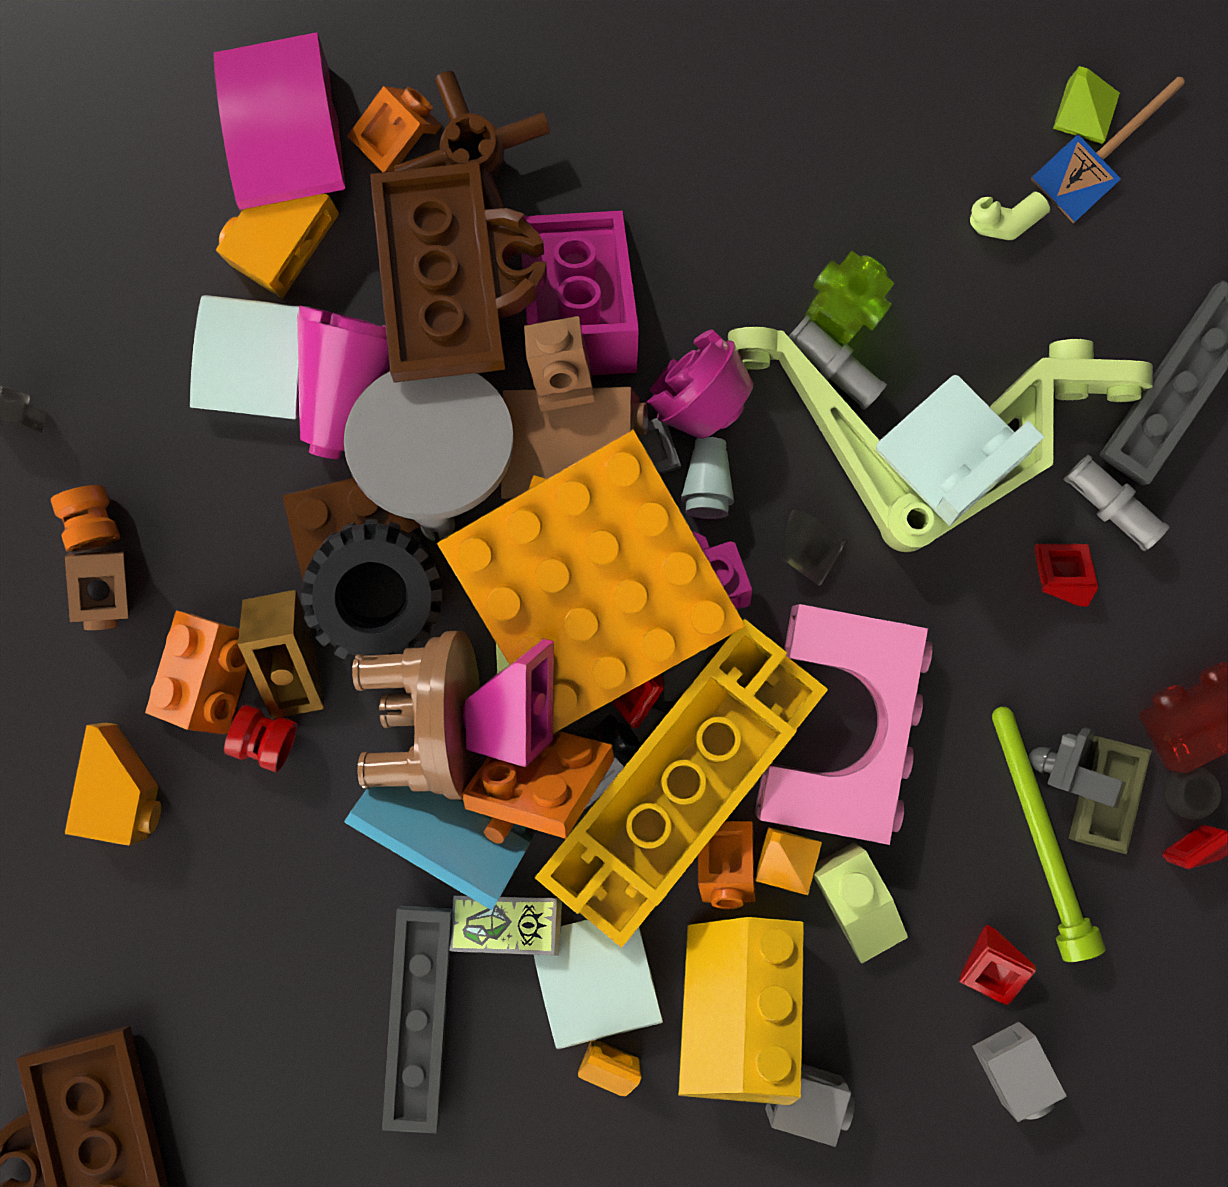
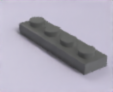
[1098,281,1228,486]
[382,905,452,1134]

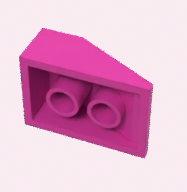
[521,211,639,380]

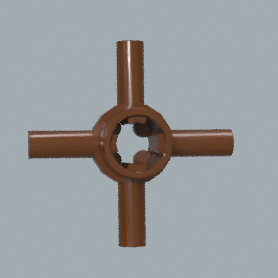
[393,71,550,210]

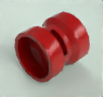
[224,704,298,773]

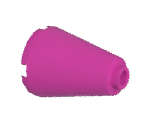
[297,305,390,459]

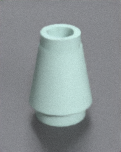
[681,437,734,519]

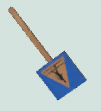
[1031,77,1185,223]

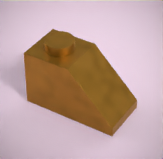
[238,590,324,719]

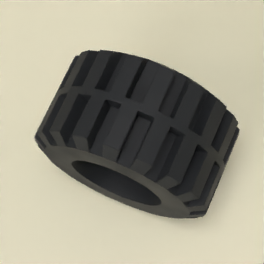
[301,519,442,660]

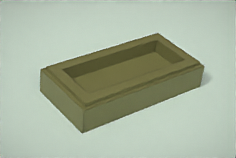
[1068,736,1152,854]

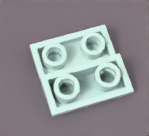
[190,295,310,419]
[534,920,663,1049]

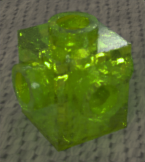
[805,250,894,345]

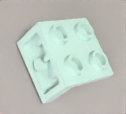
[876,375,1044,526]

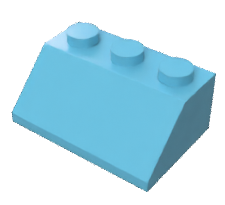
[344,786,533,910]

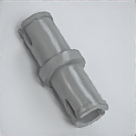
[788,315,887,410]
[1063,454,1169,551]

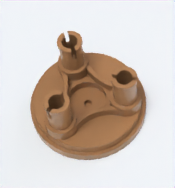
[352,631,481,800]

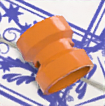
[51,485,120,553]

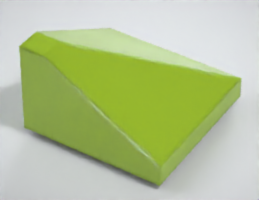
[1053,66,1120,144]

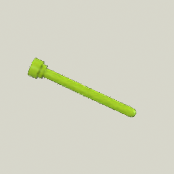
[992,707,1106,962]

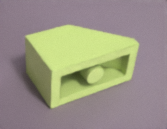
[813,842,908,964]

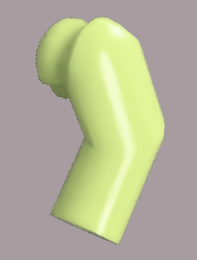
[970,192,1050,240]

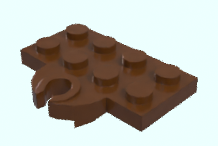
[370,162,547,383]
[0,1025,169,1187]

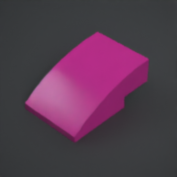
[213,32,345,210]

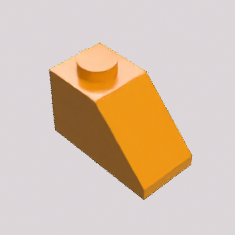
[216,193,340,299]
[65,723,161,846]

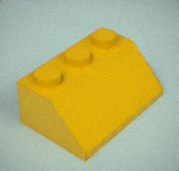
[678,917,804,1105]

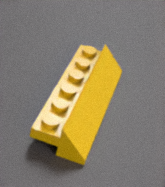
[535,619,828,948]

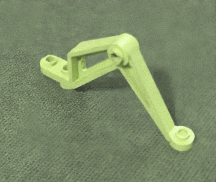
[728,327,1153,552]

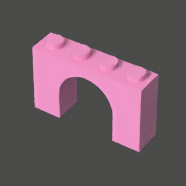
[754,604,932,845]

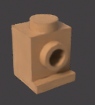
[524,316,595,412]
[65,550,129,630]

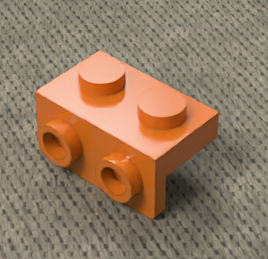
[145,610,248,735]

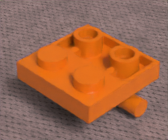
[462,731,614,844]

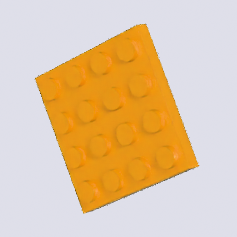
[437,429,745,733]

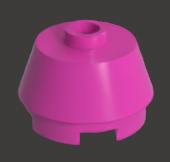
[647,330,754,439]

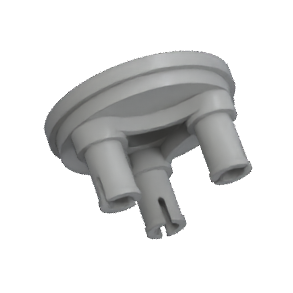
[344,372,514,541]

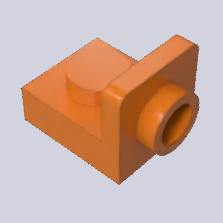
[347,86,442,173]
[698,821,756,909]

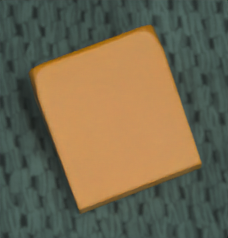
[578,1040,642,1096]

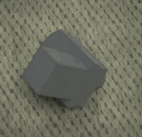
[1029,727,1126,808]

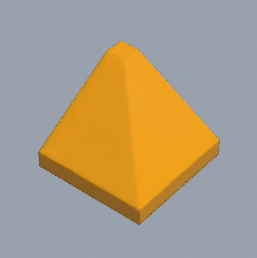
[754,827,822,895]

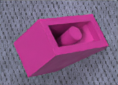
[462,639,554,767]

